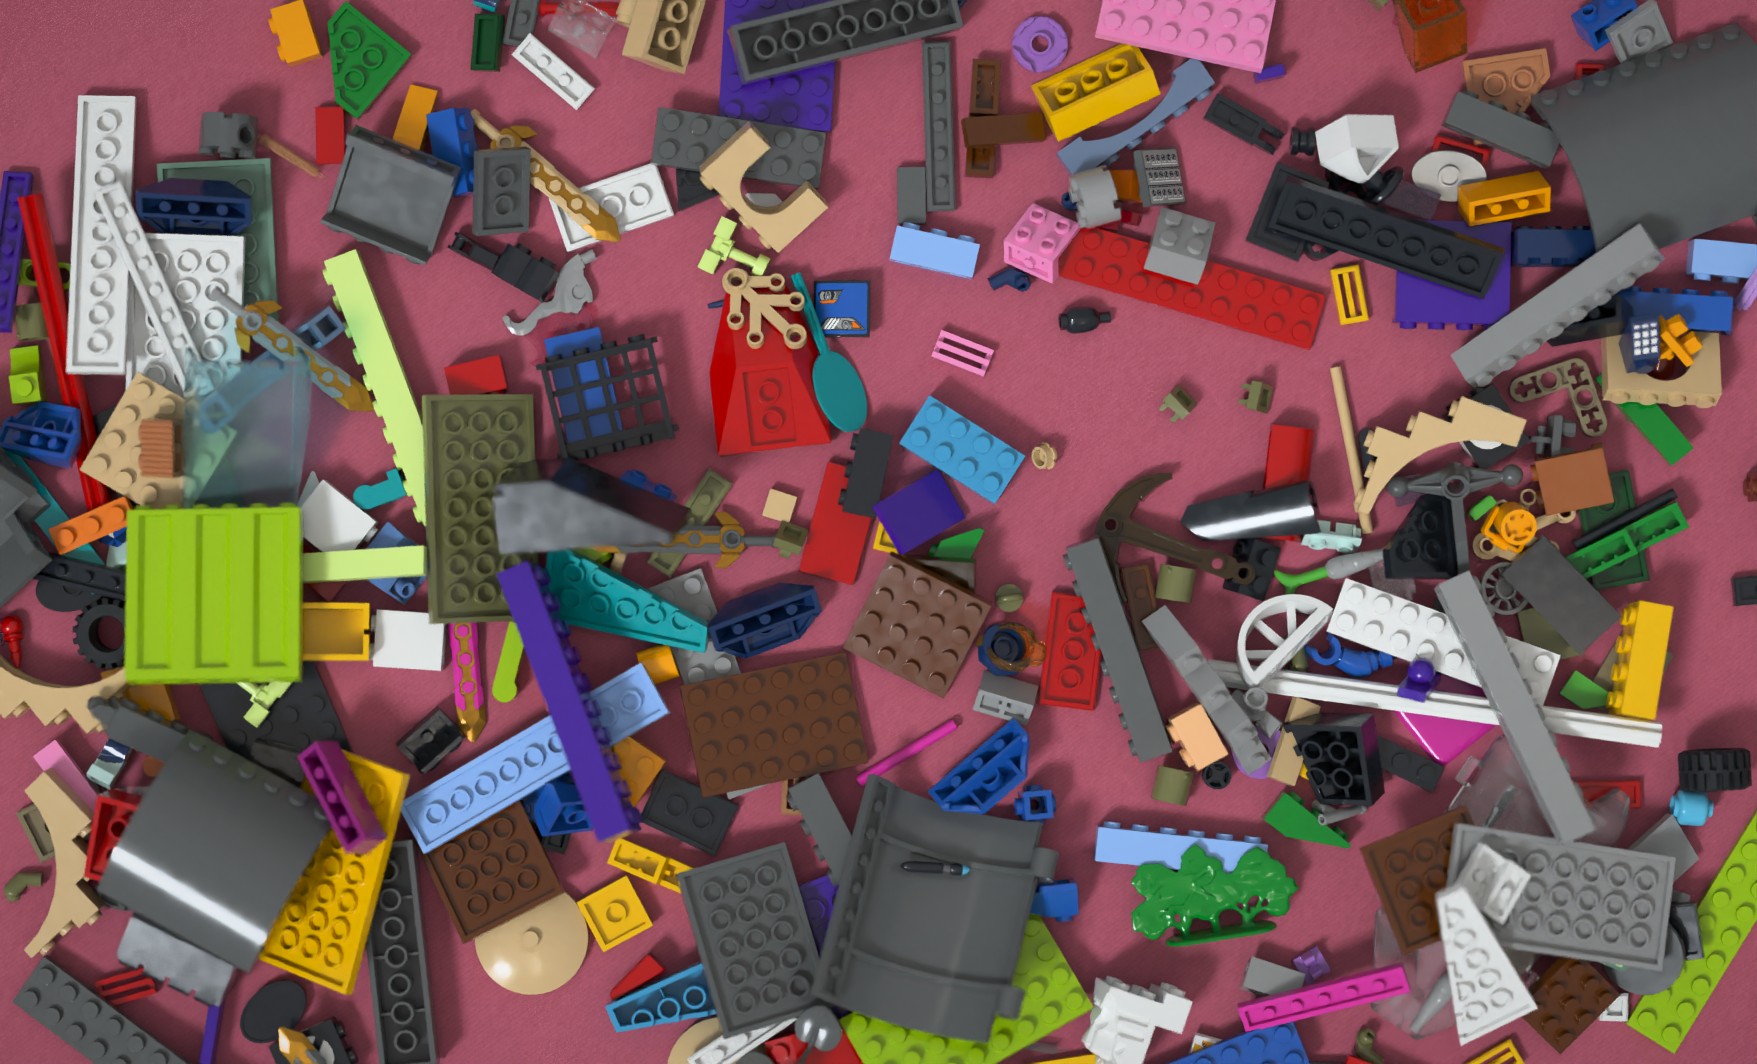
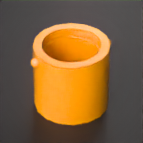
[636,644,680,685]

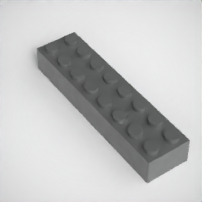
[727,0,964,85]
[366,838,440,1064]

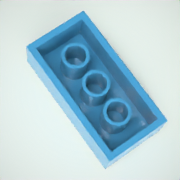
[899,395,1025,504]

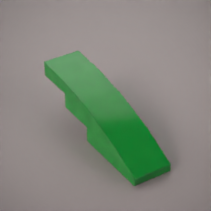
[1594,373,1694,466]

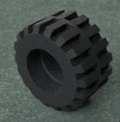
[72,597,126,669]
[1678,748,1752,792]

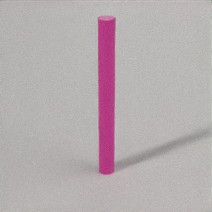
[856,719,958,786]

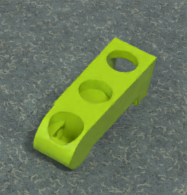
[492,621,525,702]

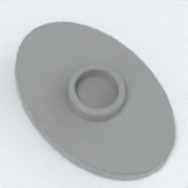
[1412,150,1487,201]

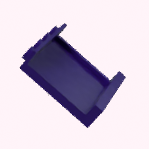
[1392,220,1512,331]

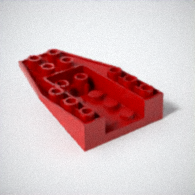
[709,280,831,457]

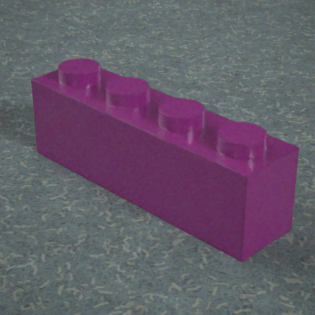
[297,741,387,854]

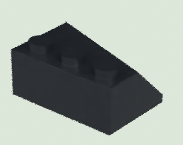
[1282,712,1385,806]

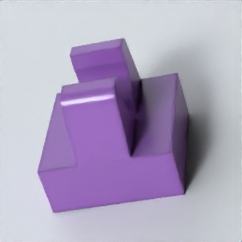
[1291,945,1331,985]

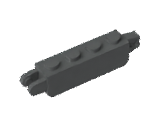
[87,695,213,763]

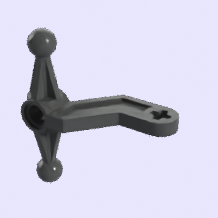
[1387,462,1523,575]

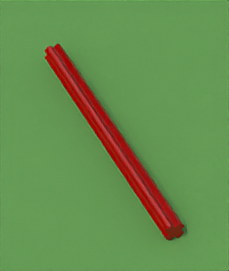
[18,193,111,512]

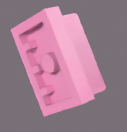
[1004,204,1080,284]

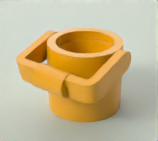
[1481,502,1537,553]

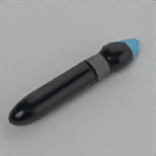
[901,861,970,876]

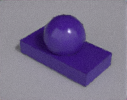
[1397,658,1441,703]

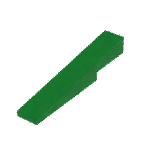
[1565,501,1689,578]

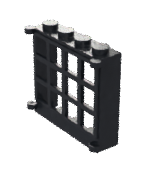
[536,334,679,460]

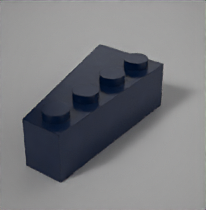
[1511,226,1596,267]

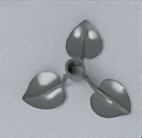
[737,1005,842,1064]

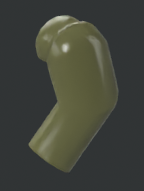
[3,872,44,902]
[1356,1028,1384,1064]

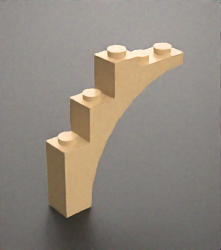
[1354,396,1527,514]
[0,654,137,734]
[24,768,106,958]

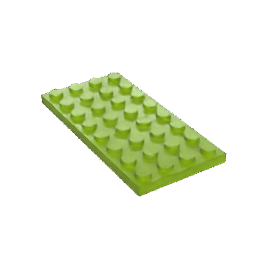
[839,913,1094,1064]

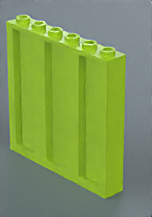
[125,503,303,685]

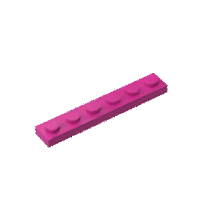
[1238,962,1411,1033]

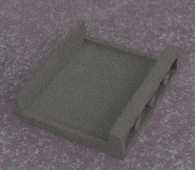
[320,125,462,265]

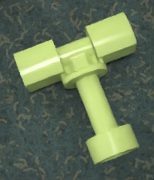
[698,216,771,276]
[237,682,293,728]

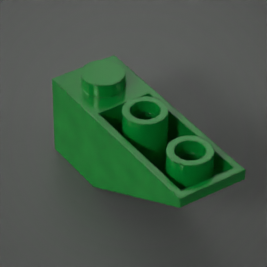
[1261,791,1352,849]

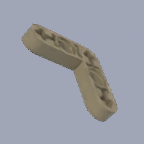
[1508,358,1607,437]

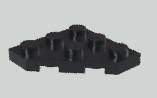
[1382,494,1458,580]

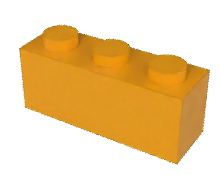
[1458,171,1551,227]

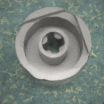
[1068,165,1121,229]

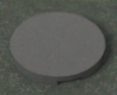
[1602,923,1686,995]

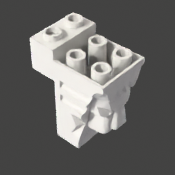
[1081,976,1193,1064]

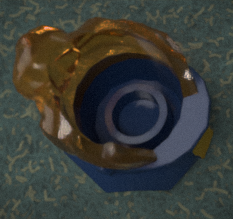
[977,622,1047,676]

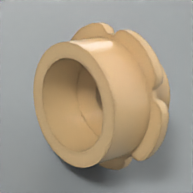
[1032,442,1057,469]

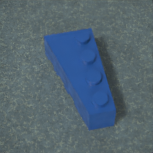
[1617,286,1734,336]

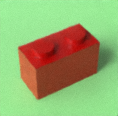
[444,355,509,395]

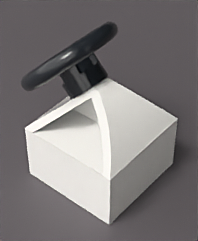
[1315,115,1404,205]

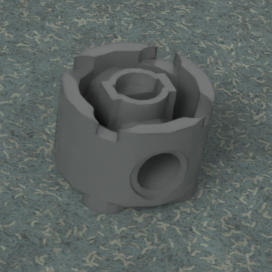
[199,112,258,159]

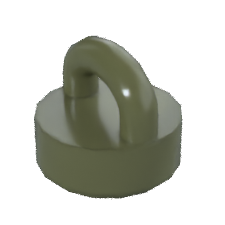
[995,584,1023,612]

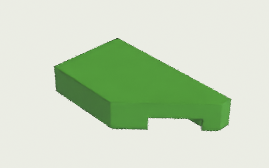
[1559,670,1608,709]

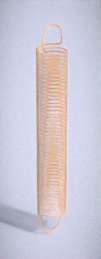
[257,134,325,178]

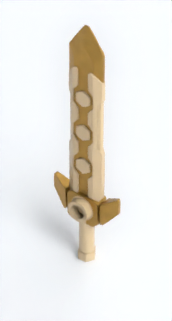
[471,109,621,242]

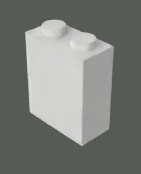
[300,480,379,552]
[369,609,447,671]

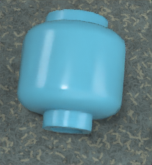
[1669,789,1713,826]

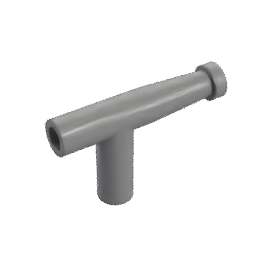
[1312,799,1367,825]

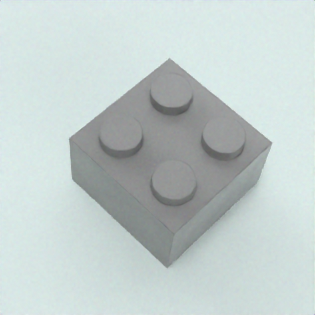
[1144,207,1215,285]

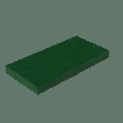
[1577,470,1650,590]

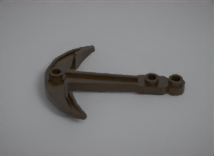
[1095,473,1256,604]

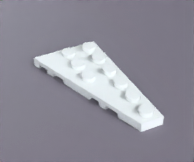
[1436,882,1538,1046]

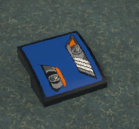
[813,280,870,338]

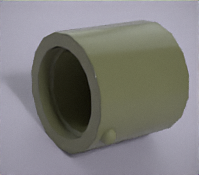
[15,303,49,341]
[1155,564,1196,603]
[1151,765,1194,806]

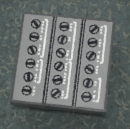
[1133,148,1186,207]

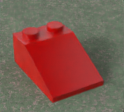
[84,789,144,881]
[764,1018,863,1064]

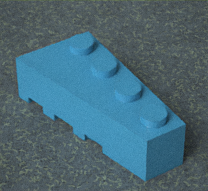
[605,961,716,1033]

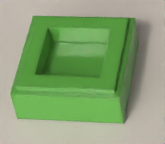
[1465,495,1497,521]

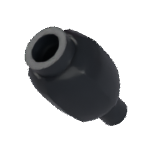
[1058,307,1111,334]

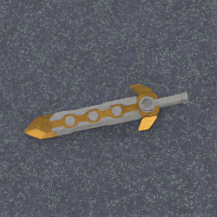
[208,286,373,412]

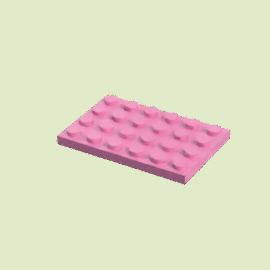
[1095,0,1276,73]

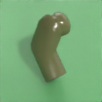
[1283,634,1309,672]

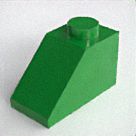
[927,528,985,559]

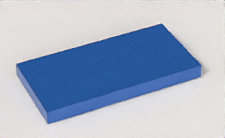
[544,327,623,443]

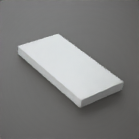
[549,164,674,252]

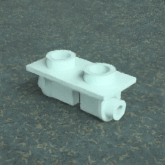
[1301,520,1362,554]

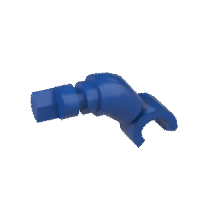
[1306,633,1397,678]

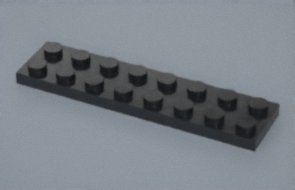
[1268,175,1504,299]

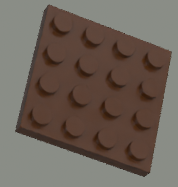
[843,551,993,699]
[415,799,566,944]
[1359,805,1474,955]

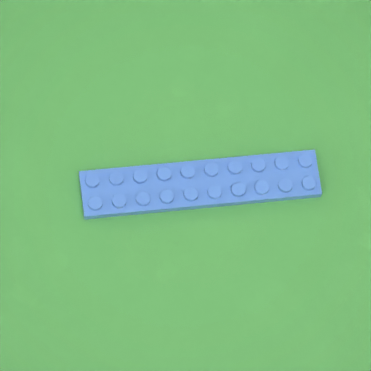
[401,663,670,854]

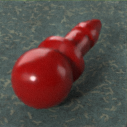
[0,615,24,668]

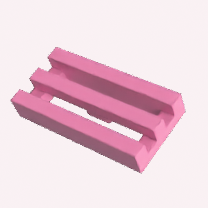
[931,330,994,377]

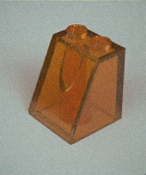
[1392,0,1467,73]

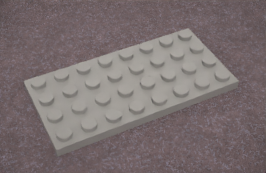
[1440,823,1676,971]

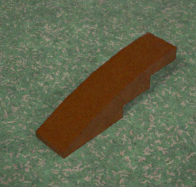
[965,59,1001,179]

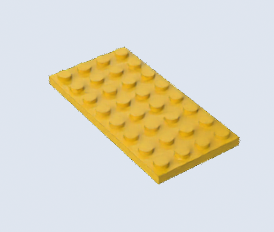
[259,750,410,995]

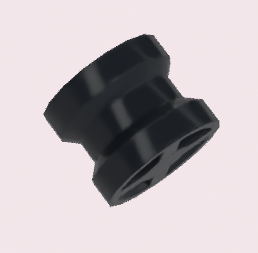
[1289,127,1315,156]
[1202,761,1232,789]

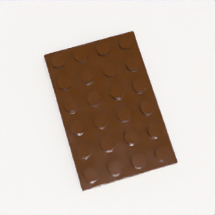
[679,652,868,798]

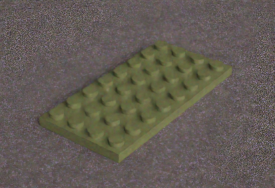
[422,394,539,624]

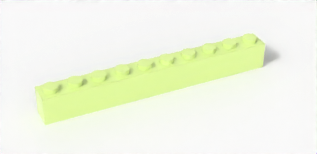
[322,249,426,527]

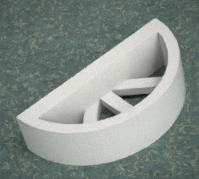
[1236,594,1333,689]

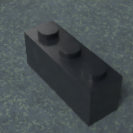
[1547,294,1633,347]
[838,428,893,519]

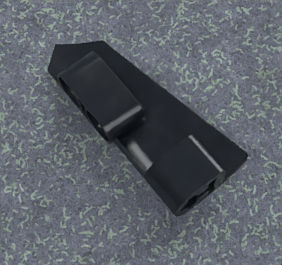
[1180,479,1321,541]

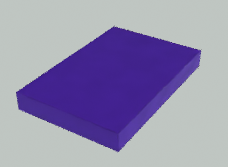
[872,469,966,556]

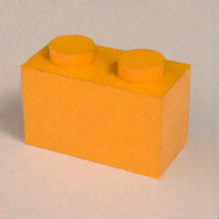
[268,0,323,67]

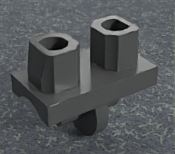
[1529,415,1576,457]

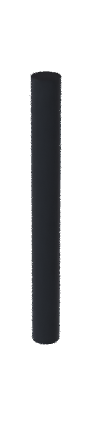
[1572,488,1677,550]

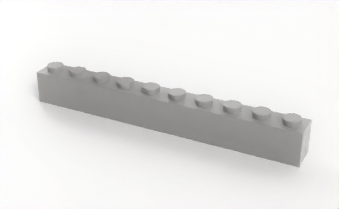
[1434,571,1596,847]

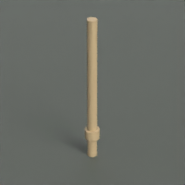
[1330,366,1373,534]

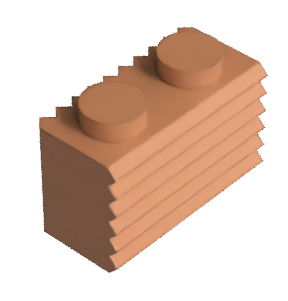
[138,418,184,478]

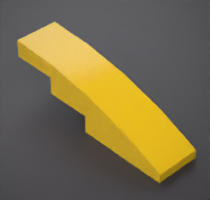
[607,838,696,894]

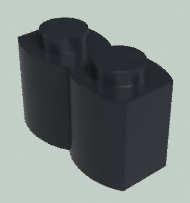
[491,243,560,303]

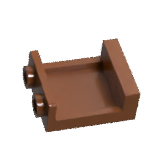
[1530,442,1614,516]

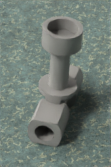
[1231,687,1283,739]

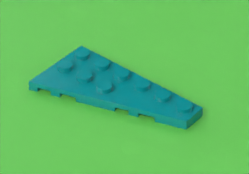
[546,548,709,653]

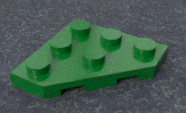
[327,1,412,120]

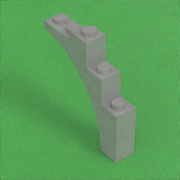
[1142,605,1271,775]

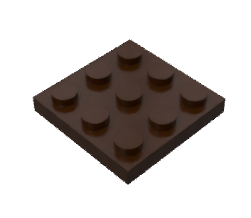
[1521,956,1620,1054]

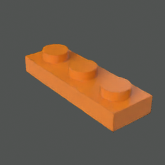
[48,496,134,555]

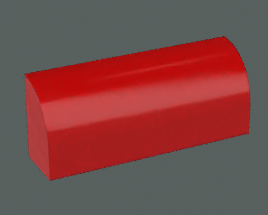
[1259,424,1315,543]

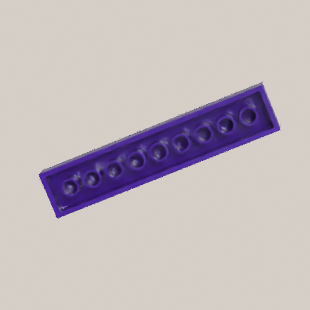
[497,561,643,842]

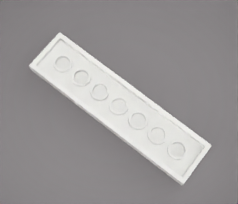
[1326,578,1561,705]

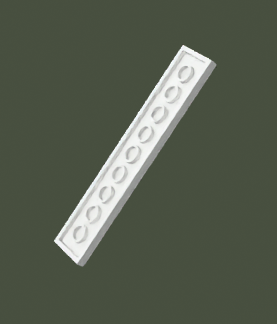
[66,95,137,375]

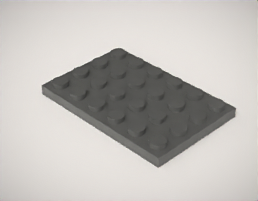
[676,842,833,1039]

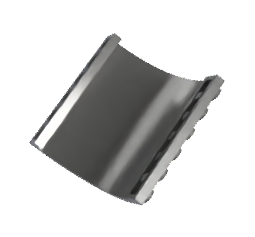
[97,729,333,973]

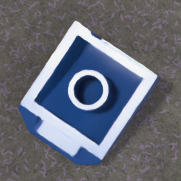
[534,782,593,836]

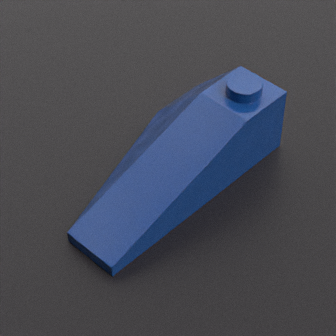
[1030,878,1079,922]

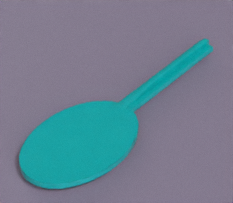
[791,272,867,432]

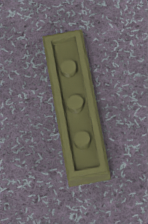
[647,468,733,578]

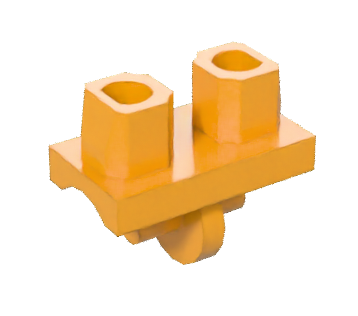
[1658,314,1703,367]

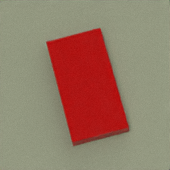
[799,462,871,585]
[1038,592,1102,711]

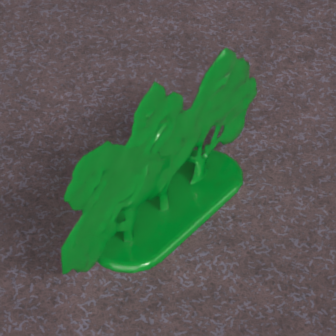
[1131,843,1298,947]

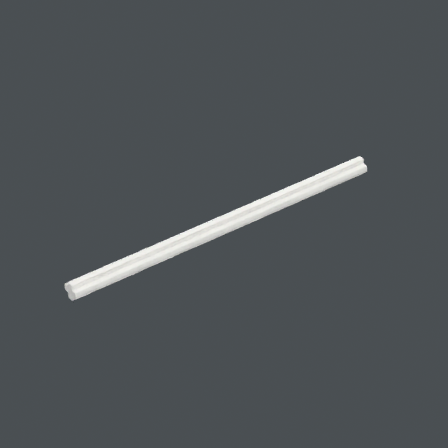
[1208,659,1662,748]

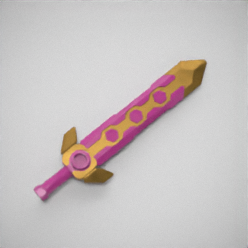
[448,622,486,743]

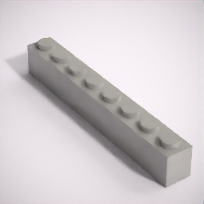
[1451,223,1665,389]

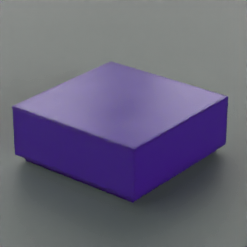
[1253,64,1285,84]

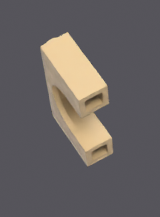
[699,121,828,253]
[1601,331,1722,408]

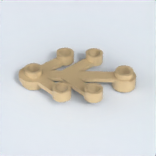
[722,268,807,349]
[1472,489,1576,562]

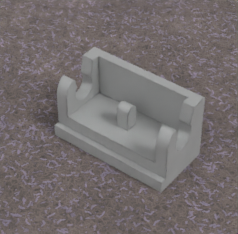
[973,670,1038,726]
[1239,956,1306,997]

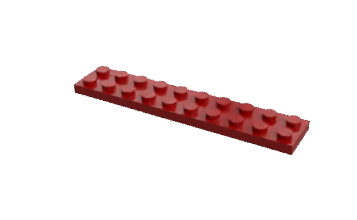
[1058,222,1325,350]

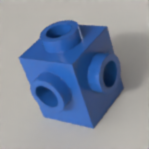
[1014,784,1056,824]

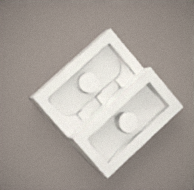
[1454,843,1531,925]

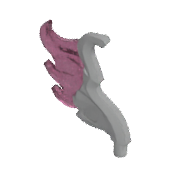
[503,249,597,367]

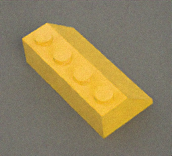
[1031,43,1160,142]

